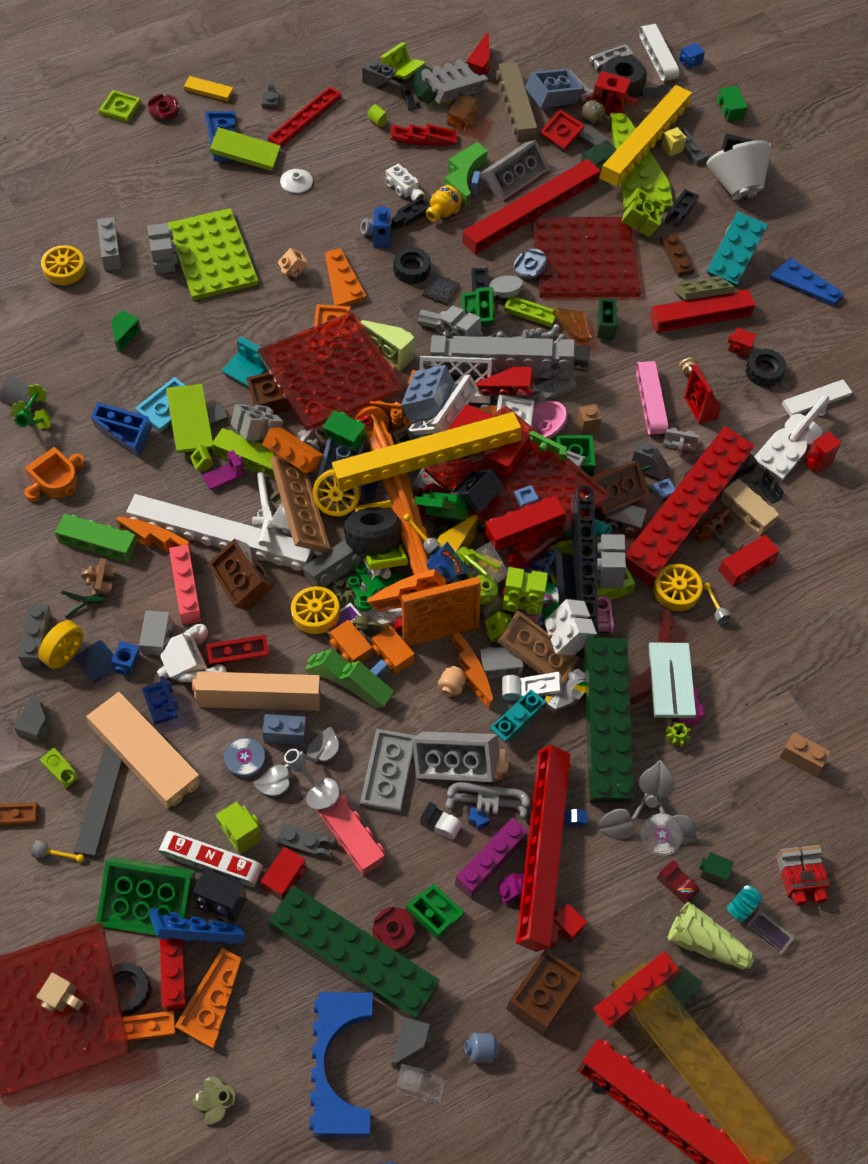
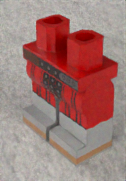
[776,845,829,906]

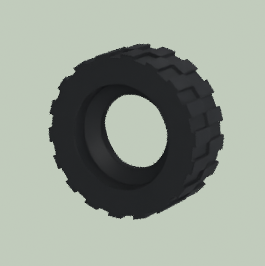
[393,247,431,284]
[745,348,786,387]
[99,962,151,1016]

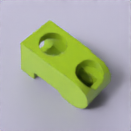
[39,748,79,789]

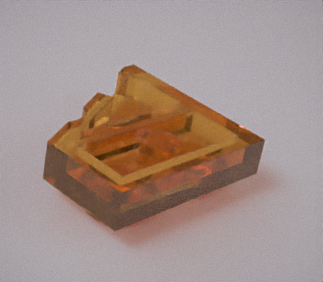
[552,308,591,342]

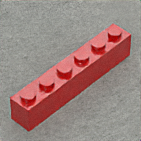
[649,289,756,333]

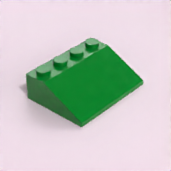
[96,857,196,936]

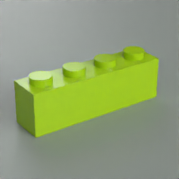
[212,428,279,480]

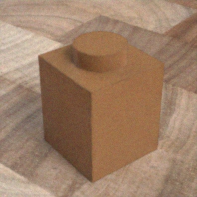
[576,404,601,434]

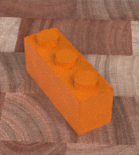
[262,427,324,473]

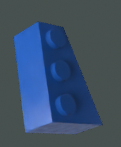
[90,402,153,457]

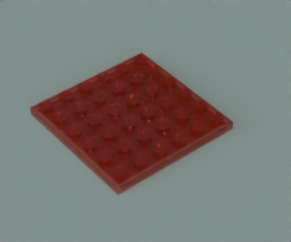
[532,217,641,298]
[257,312,404,431]
[0,922,131,1098]

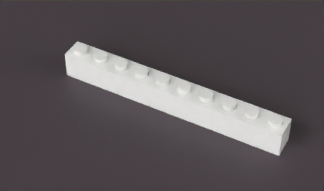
[126,494,314,571]

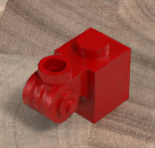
[550,904,587,947]

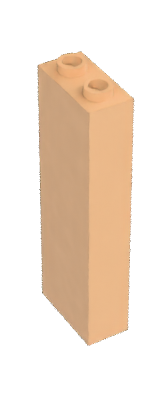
[192,671,321,711]
[86,692,200,809]

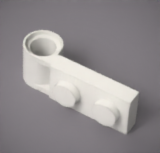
[502,672,562,701]

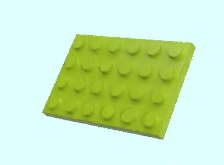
[168,208,259,301]

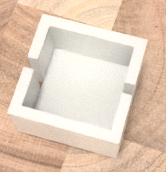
[544,599,597,656]

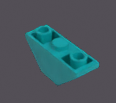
[490,689,546,742]

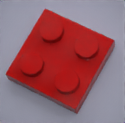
[540,109,585,151]

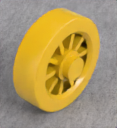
[41,245,86,285]
[313,469,361,517]
[653,564,703,611]
[291,586,340,634]
[38,620,84,669]

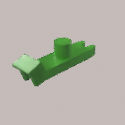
[529,431,567,461]

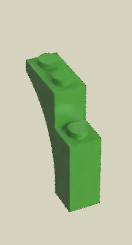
[444,142,488,208]
[305,649,394,709]

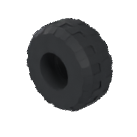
[601,55,647,98]
[344,507,402,555]

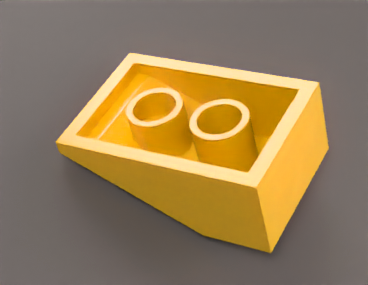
[437,515,478,553]

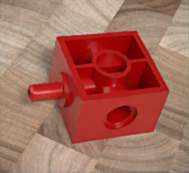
[592,71,638,115]

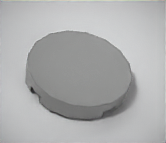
[489,276,523,298]

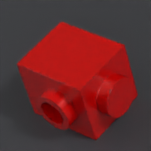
[727,328,756,358]

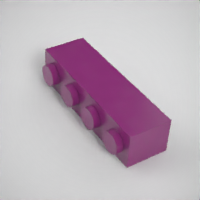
[455,817,528,899]

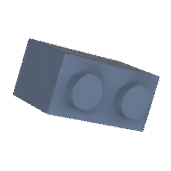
[262,714,306,745]

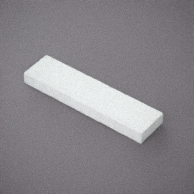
[782,379,852,417]

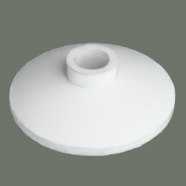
[280,169,313,194]

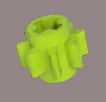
[665,721,691,747]

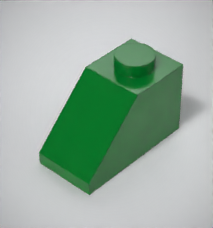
[111,310,141,353]

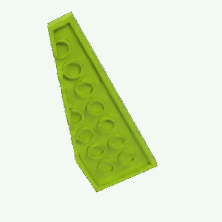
[610,113,673,211]

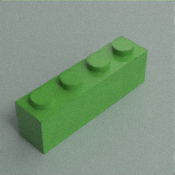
[55,514,137,563]

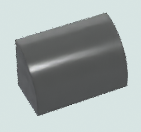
[0,376,42,413]

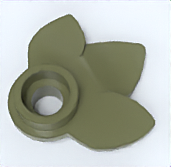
[352,615,389,633]
[192,1076,237,1125]

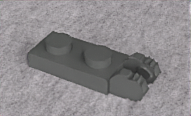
[276,823,338,859]

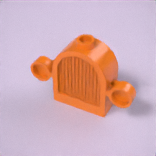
[24,447,85,502]

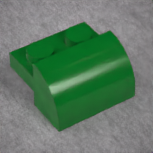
[461,287,495,328]
[414,492,467,520]
[405,883,465,940]

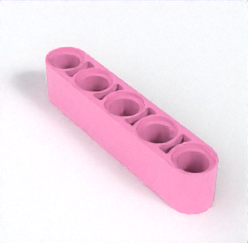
[636,361,668,435]

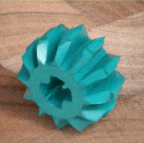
[727,885,763,922]

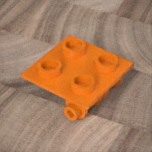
[370,401,406,431]

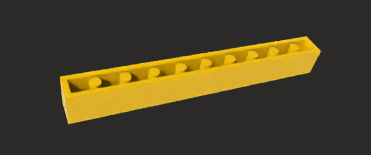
[600,85,692,186]
[332,412,522,491]

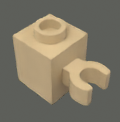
[37,973,84,1012]

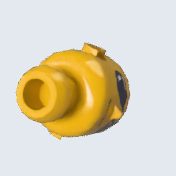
[426,185,462,222]

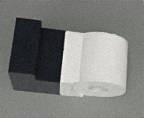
[420,802,462,840]

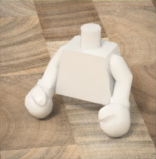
[157,624,227,683]

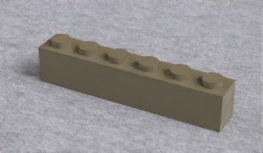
[496,62,537,141]

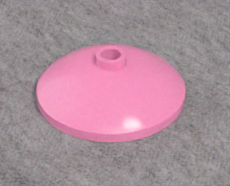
[530,401,567,443]

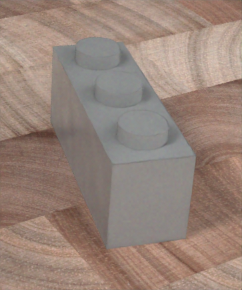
[97,217,122,271]

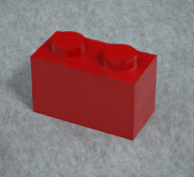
[804,431,841,474]
[260,847,307,901]

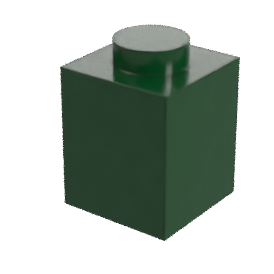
[699,852,734,887]

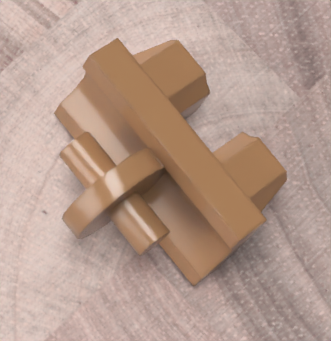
[81,558,115,596]

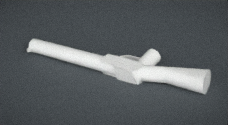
[252,472,272,547]

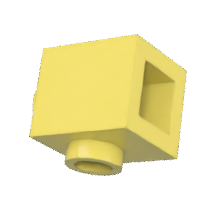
[661,127,686,157]

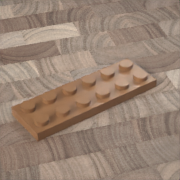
[270,455,330,553]

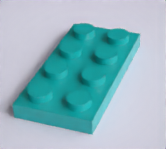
[707,211,768,286]

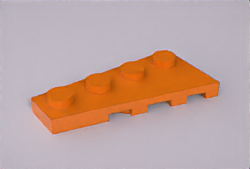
[325,248,366,306]
[175,948,242,1050]

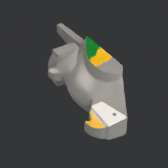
[544,669,585,712]

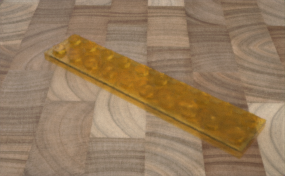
[611,961,797,1164]

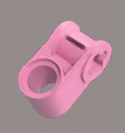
[597,596,614,634]

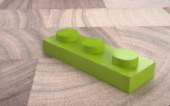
[504,296,558,328]

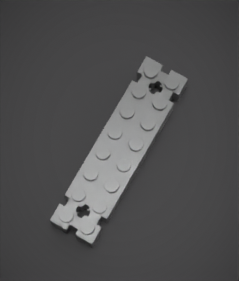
[430,335,574,379]

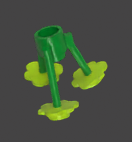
[10,384,52,429]

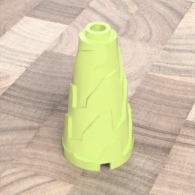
[668,902,755,970]

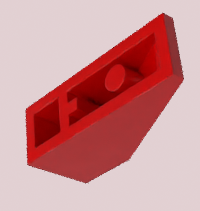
[466,33,491,76]

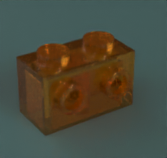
[447,93,479,131]

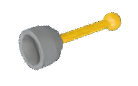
[403,514,441,555]
[703,583,732,624]
[31,840,85,863]

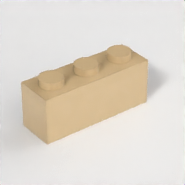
[720,479,779,536]

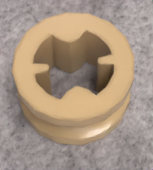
[679,357,696,374]

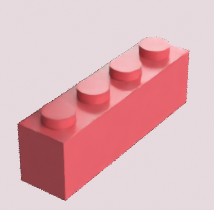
[169,545,202,625]
[316,794,385,876]

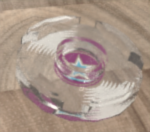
[641,813,683,856]

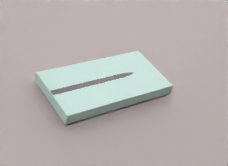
[649,643,696,718]

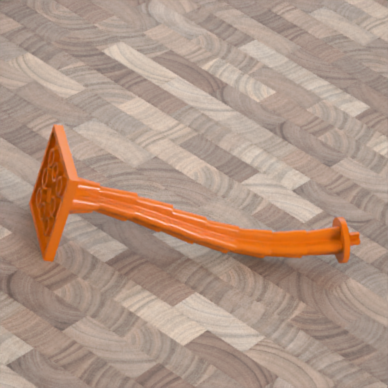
[354,406,481,647]

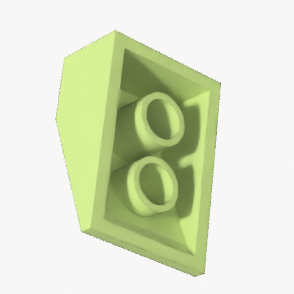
[360,320,415,372]

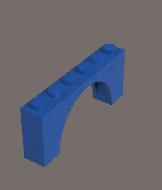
[309,992,373,1138]

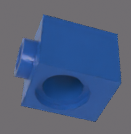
[679,43,705,70]
[111,641,140,675]

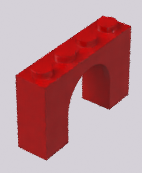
[447,404,531,477]
[594,951,683,1029]

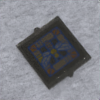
[422,274,460,306]

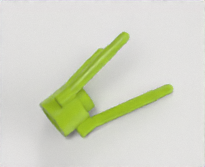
[457,546,500,579]

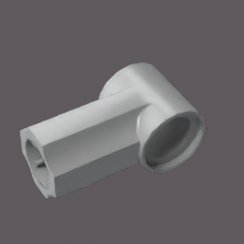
[418,310,446,334]

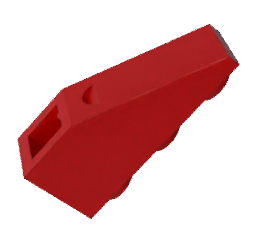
[476,367,534,396]

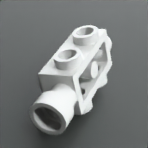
[385,164,425,201]

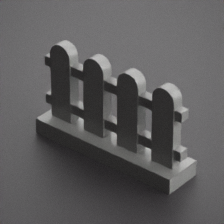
[421,60,488,104]

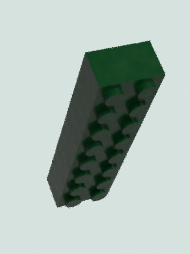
[584,638,634,803]
[268,886,440,1021]

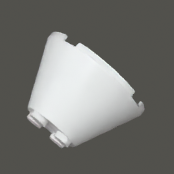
[707,140,772,200]

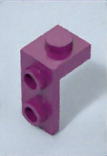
[202,450,244,490]
[498,874,524,904]

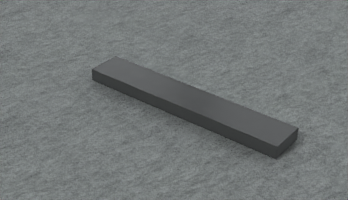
[74,743,123,858]

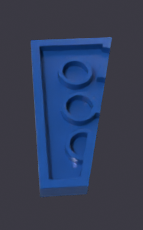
[204,111,236,162]
[769,257,844,307]
[150,908,245,945]

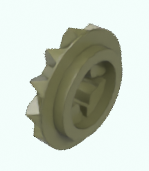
[328,576,356,605]

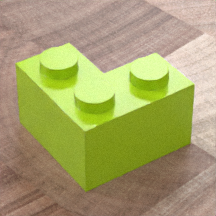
[215,801,261,855]

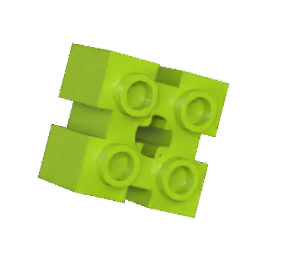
[622,188,665,237]
[502,567,548,615]

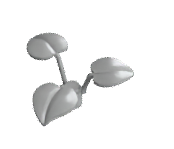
[253,726,340,810]
[598,760,697,845]

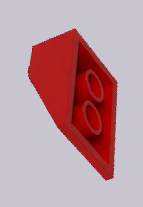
[683,364,721,424]

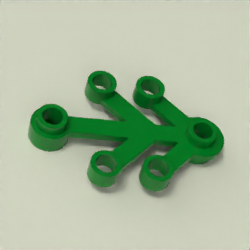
[348,564,403,612]

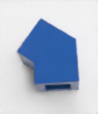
[468,807,490,830]
[564,809,588,828]

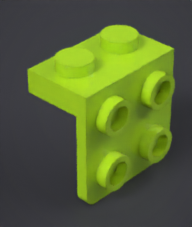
[380,43,426,80]

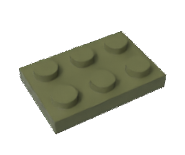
[674,276,734,300]

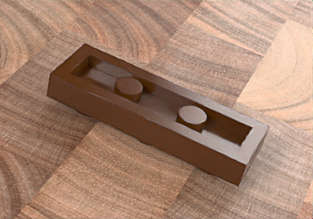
[660,233,694,277]

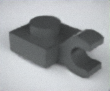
[262,82,279,109]

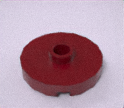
[147,94,179,120]
[372,907,416,951]

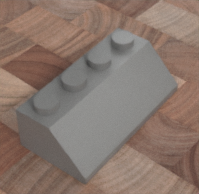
[481,140,549,201]
[412,732,499,782]

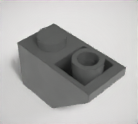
[362,59,397,88]
[604,505,647,537]

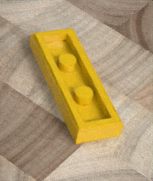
[183,76,233,102]

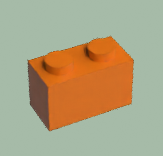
[329,620,372,663]
[372,626,415,675]

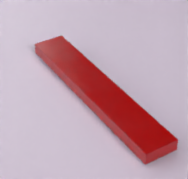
[268,86,342,148]

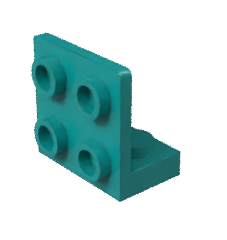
[222,336,271,388]

